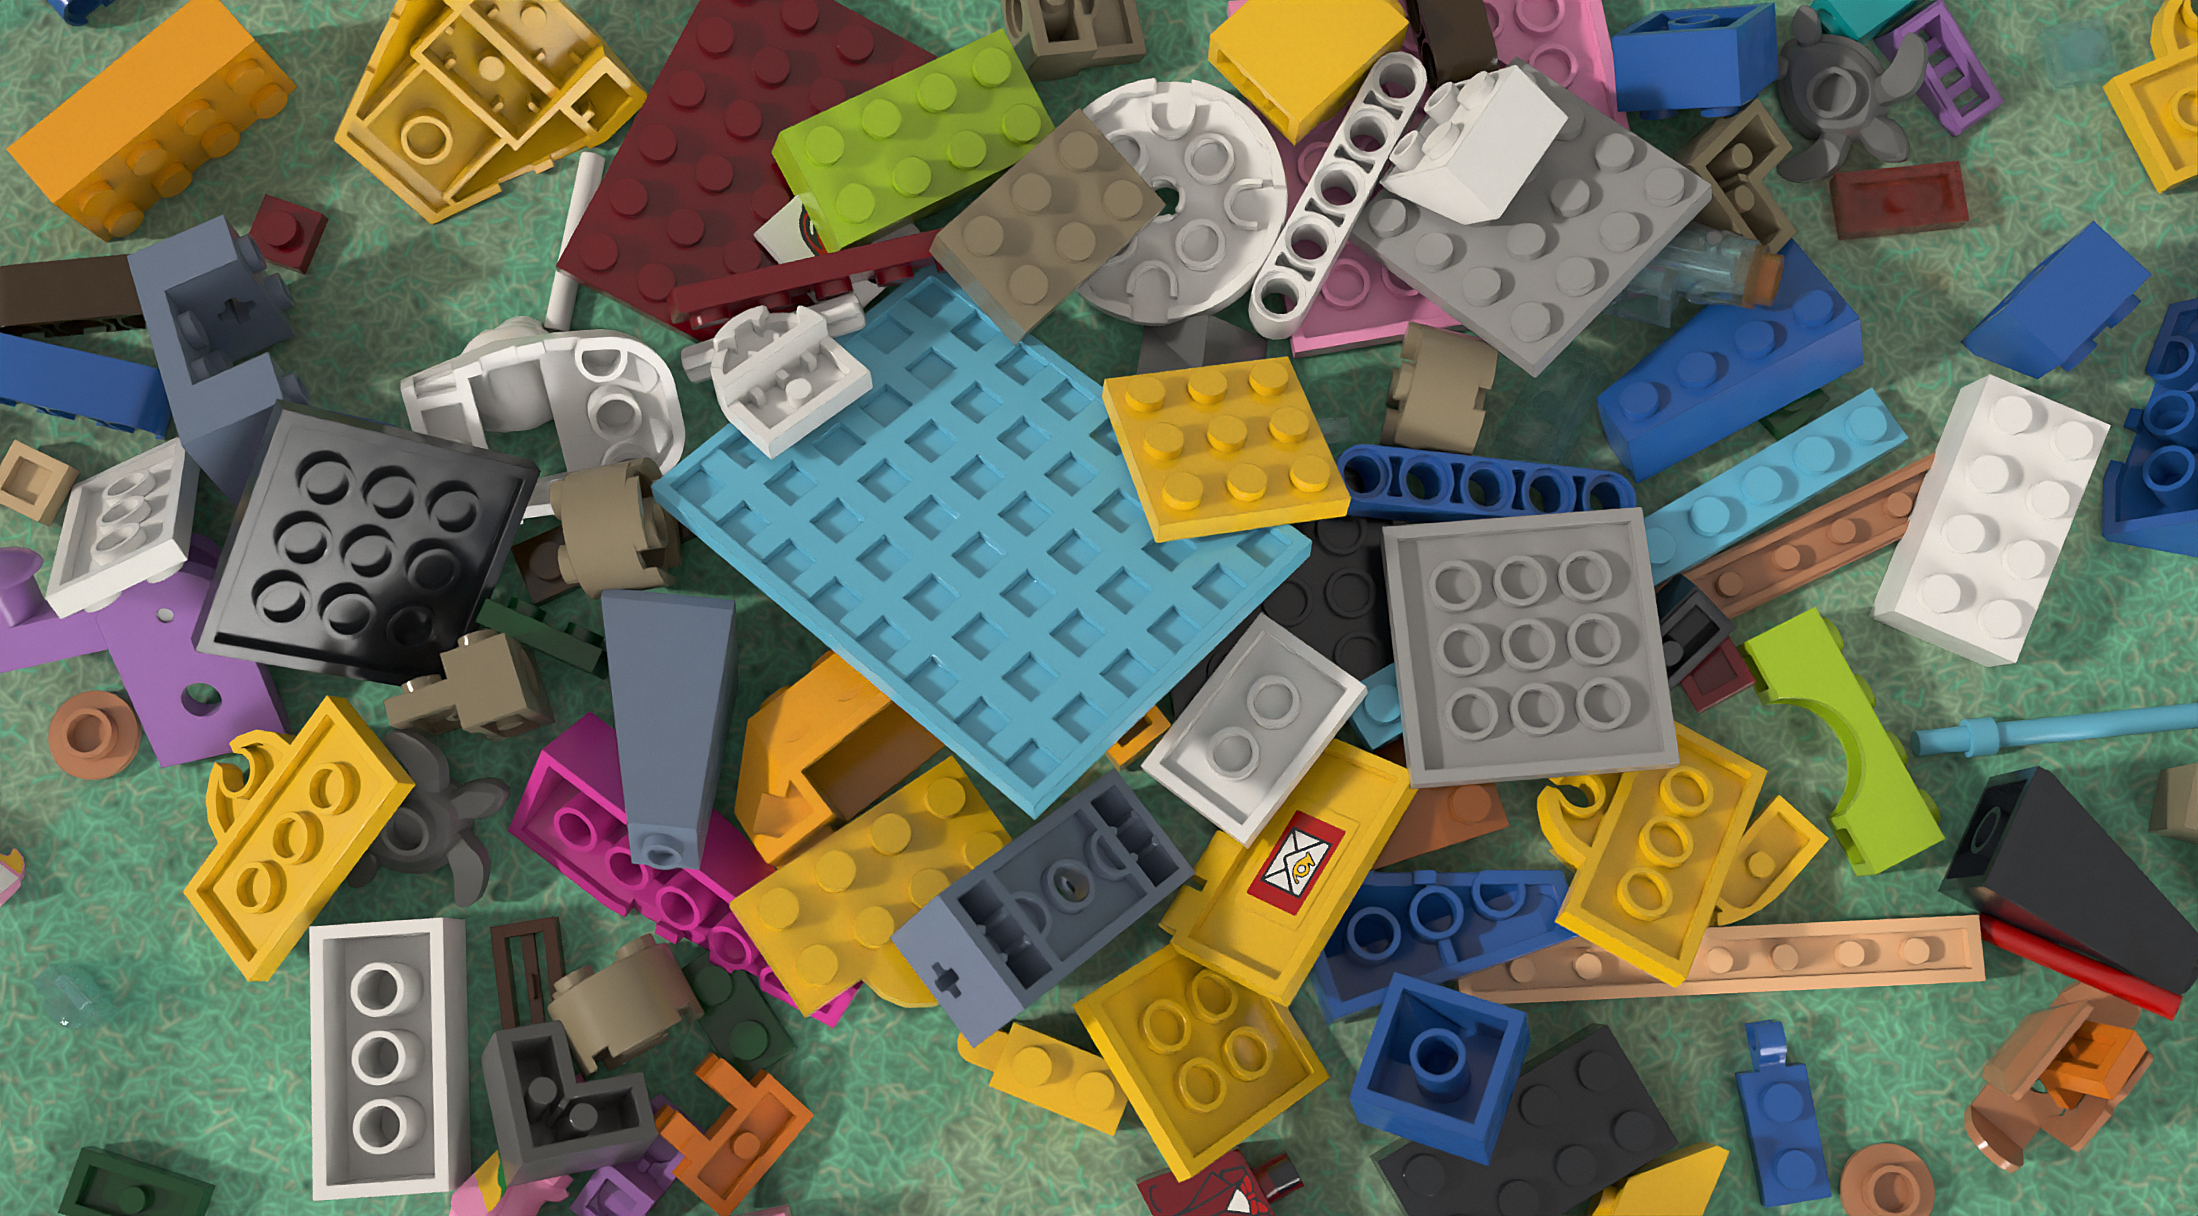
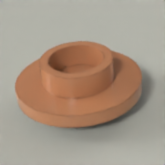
[48,690,142,780]
[1839,1143,1935,1216]

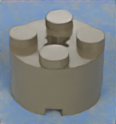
[1378,321,1498,456]
[549,457,681,600]
[547,933,705,1080]

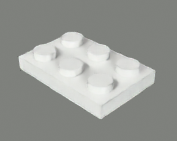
[1141,612,1368,849]

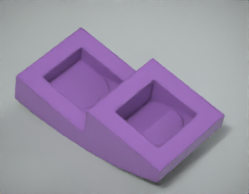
[569,1094,707,1216]

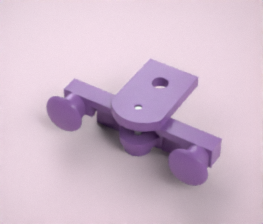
[0,533,291,768]

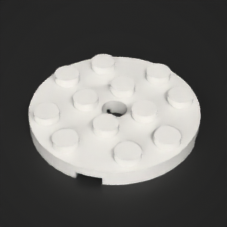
[1076,78,1288,326]

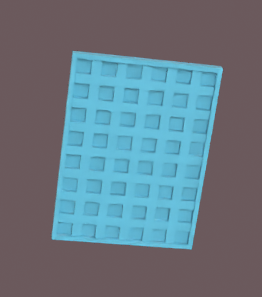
[651,265,1312,820]

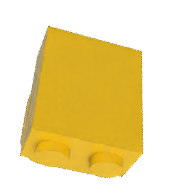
[1208,0,1410,146]

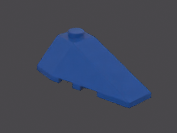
[2102,298,2198,557]
[1308,870,1579,1026]

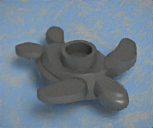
[1776,5,1928,183]
[347,728,510,908]

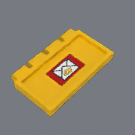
[1159,738,1419,1008]

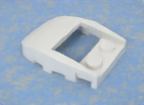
[401,329,685,524]

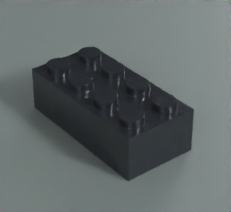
[1369,1023,1679,1216]

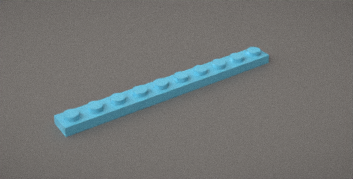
[1348,387,1908,754]

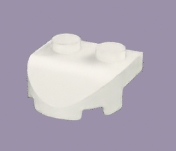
[709,305,873,460]

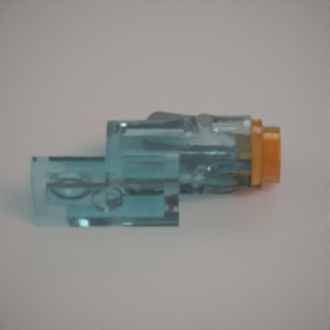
[1600,221,1785,328]

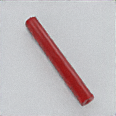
[1979,913,2183,1021]

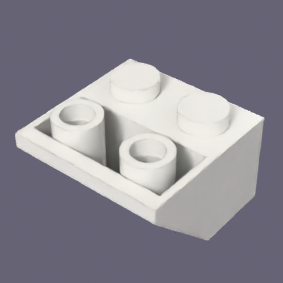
[1379,65,1569,225]

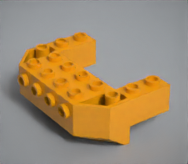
[734,649,1172,870]

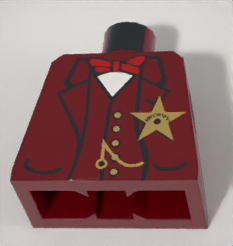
[1136,1145,1304,1216]

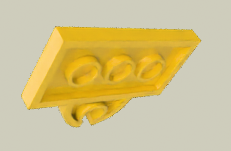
[2102,0,2198,194]
[183,695,416,982]
[1537,721,1768,988]
[729,755,1013,1018]

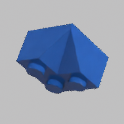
[1612,2,1779,120]
[1960,221,2152,379]
[1349,972,1531,1166]

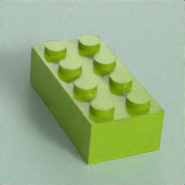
[771,28,1055,253]

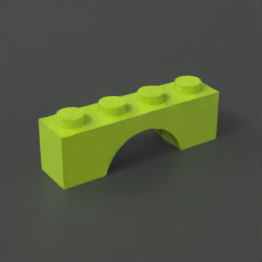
[1736,606,1945,877]

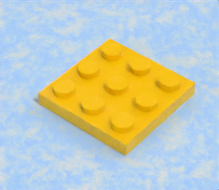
[1102,356,1351,543]
[1072,943,1330,1183]

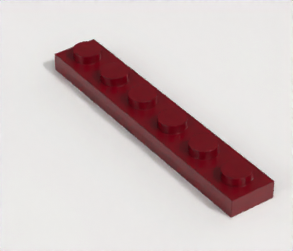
[666,228,948,330]

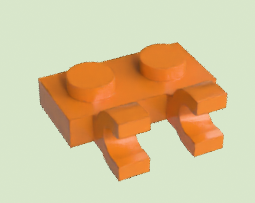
[653,1052,814,1216]

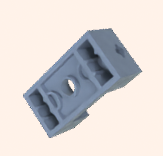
[127,214,325,508]
[890,768,1196,1048]

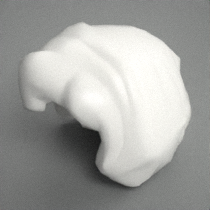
[461,316,554,433]

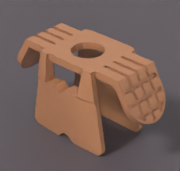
[1964,981,2154,1173]

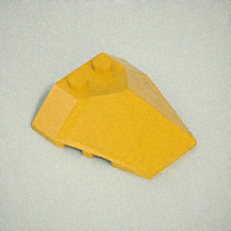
[334,0,649,225]

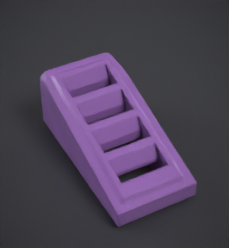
[1873,0,2004,137]

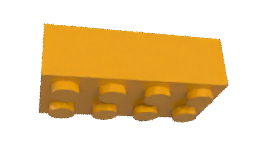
[6,0,297,243]

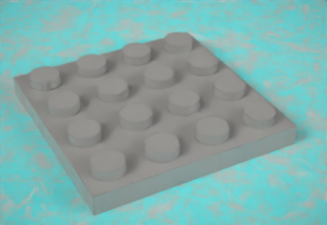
[1348,56,1712,378]
[1379,507,1680,789]

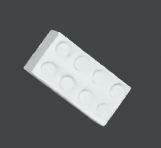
[1869,374,2111,667]
[309,917,471,1201]

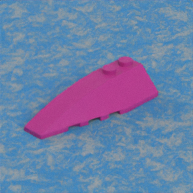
[508,711,864,1028]

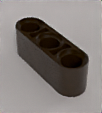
[1404,0,1499,93]
[0,254,146,338]

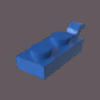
[1734,1019,1832,1208]

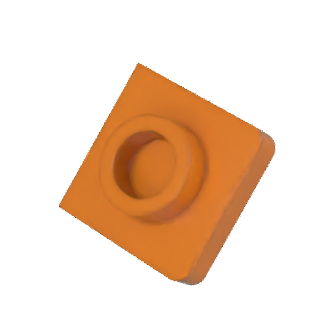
[2039,1020,2147,1110]

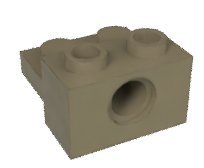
[1000,0,1147,82]
[383,629,555,743]

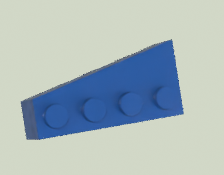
[1596,238,1863,484]

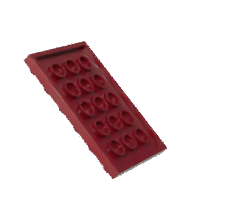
[556,0,939,344]

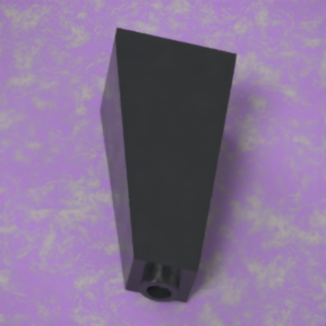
[1938,766,2198,995]

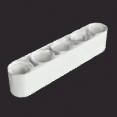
[1248,51,1427,340]

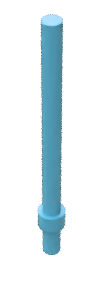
[1910,702,2198,758]

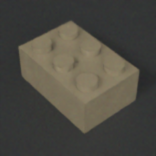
[929,108,1166,346]

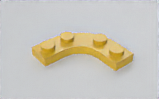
[1548,795,1829,928]

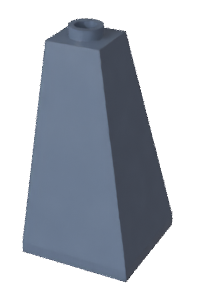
[601,589,739,870]

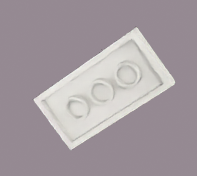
[45,436,200,619]

